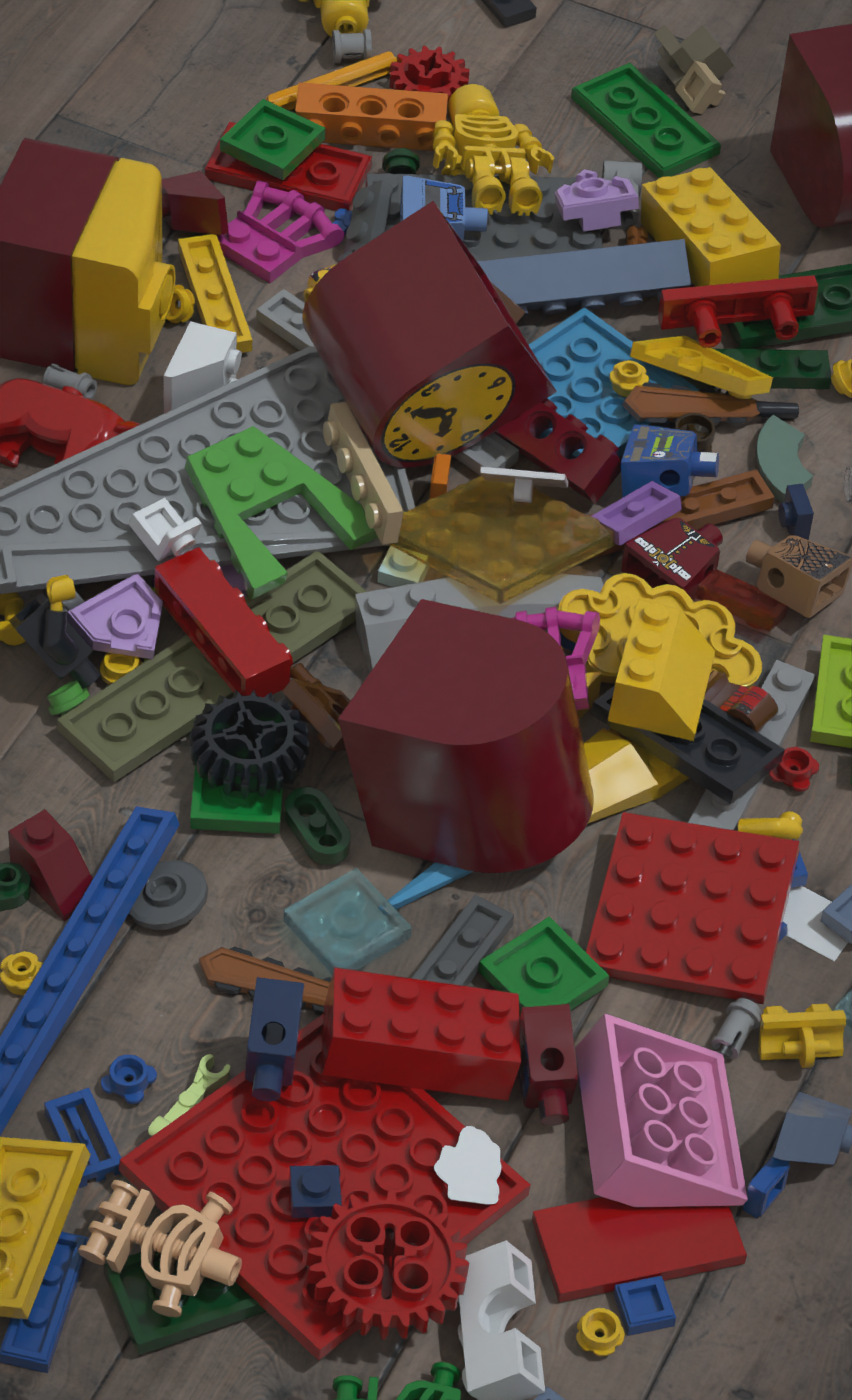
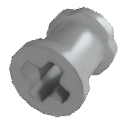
[332,29,372,63]

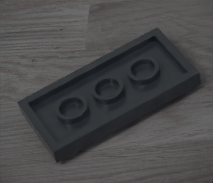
[591,686,785,804]

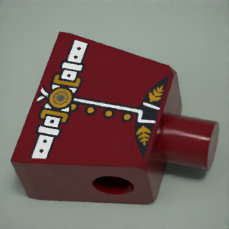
[621,518,723,601]

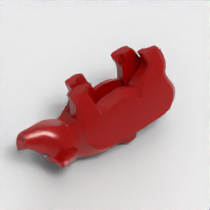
[0,378,140,468]

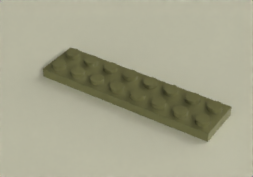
[57,551,367,782]

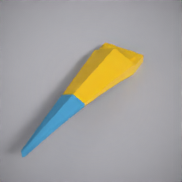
[384,728,689,913]

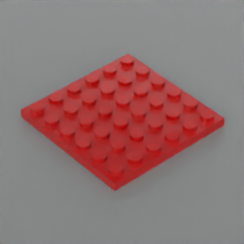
[119,1013,531,1361]

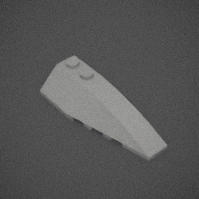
[355,572,604,673]

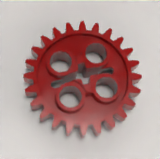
[306,1189,469,1340]

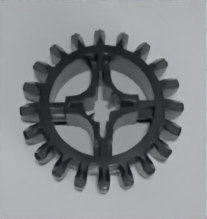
[189,689,309,800]

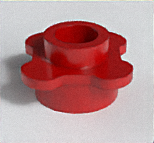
[769,747,820,792]

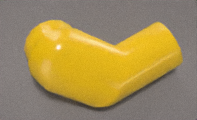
[738,811,803,840]

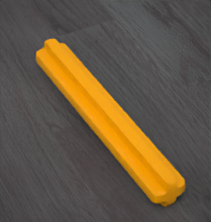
[266,51,397,111]

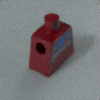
[518,1004,578,1126]

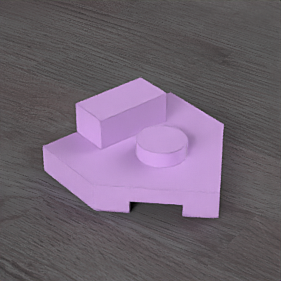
[555,169,639,232]
[67,574,163,659]

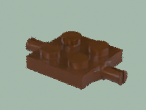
[282,663,351,752]

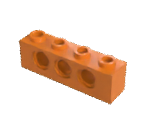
[295,82,448,151]

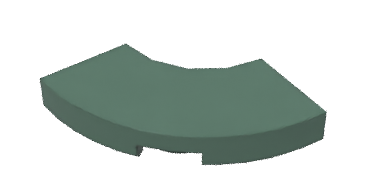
[755,415,813,503]

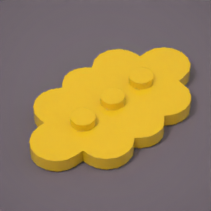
[557,573,762,688]

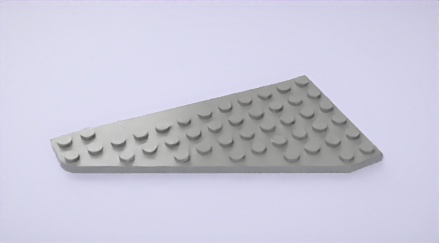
[0,346,423,594]

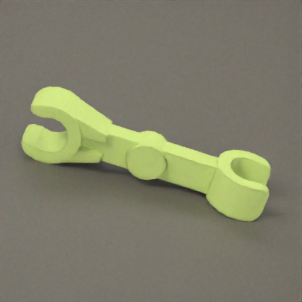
[148,1054,231,1136]

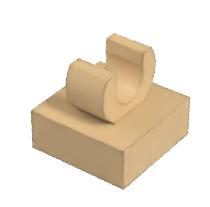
[675,61,726,115]

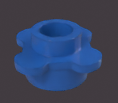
[101,1054,157,1104]

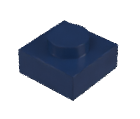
[778,484,814,540]
[289,1165,342,1218]

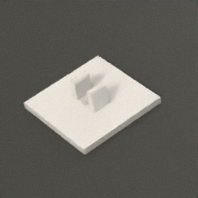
[480,467,568,503]

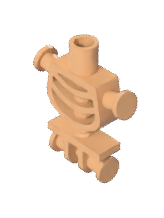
[77,1180,242,1317]

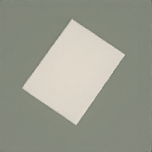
[783,886,848,962]

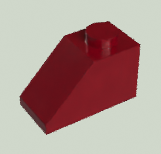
[162,171,229,235]
[8,809,93,921]

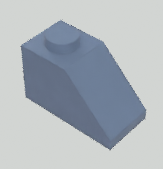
[773,1092,852,1165]

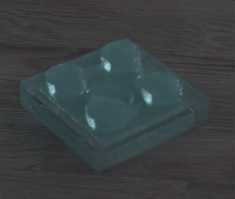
[283,867,412,974]

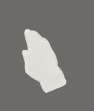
[434,1126,501,1205]

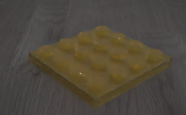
[389,476,616,604]

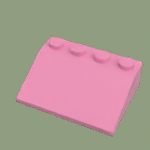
[575,1014,748,1207]

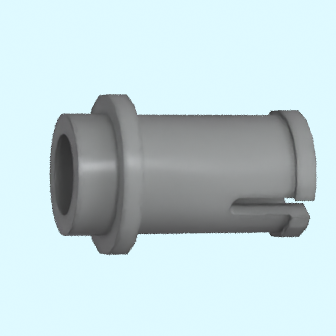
[43,364,97,399]
[711,998,761,1059]

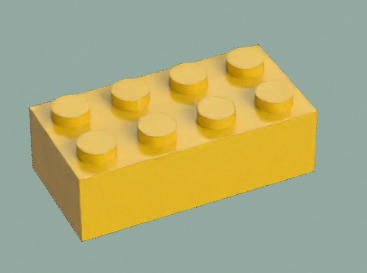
[641,167,781,287]

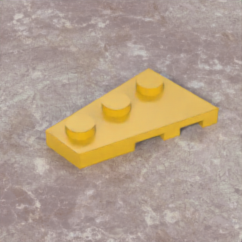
[630,335,773,399]

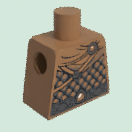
[746,535,852,618]

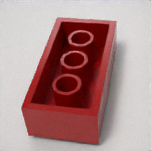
[322,967,521,1101]

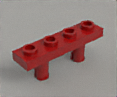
[658,275,818,348]

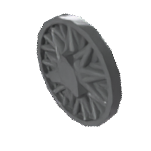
[128,860,208,930]

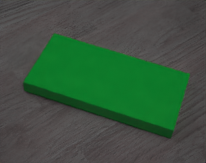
[571,62,722,178]

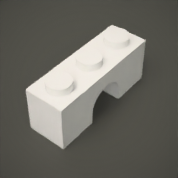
[458,1240,545,1400]

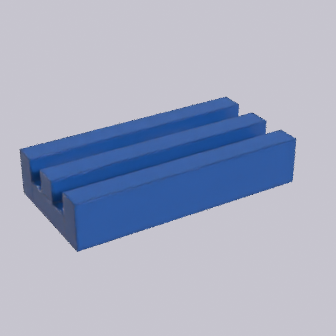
[44,1088,122,1189]

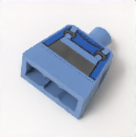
[400,175,488,241]

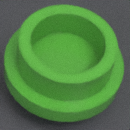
[47,681,90,716]

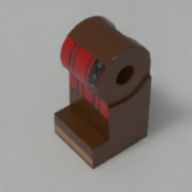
[704,670,779,733]

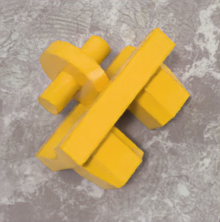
[758,1004,847,1068]

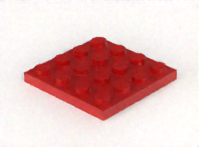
[586,812,799,1005]

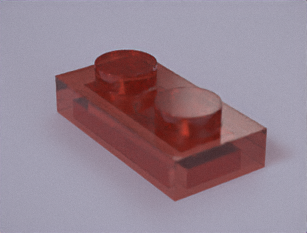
[695,569,789,632]

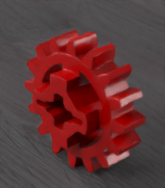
[389,46,470,103]

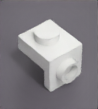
[128,498,202,562]

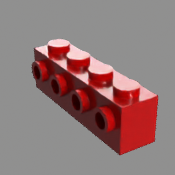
[155,547,293,698]

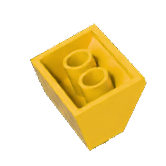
[608,599,715,741]

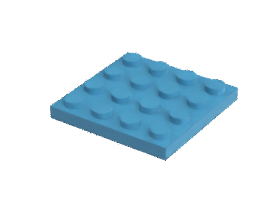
[529,307,699,459]

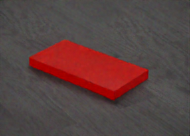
[205,122,372,211]
[532,1197,747,1303]

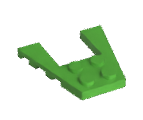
[185,426,378,600]

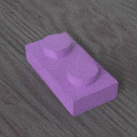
[591,481,681,546]

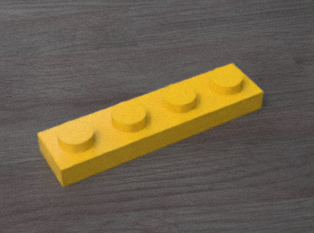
[178,234,253,353]

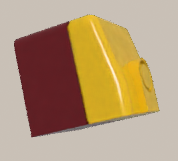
[0,138,175,385]

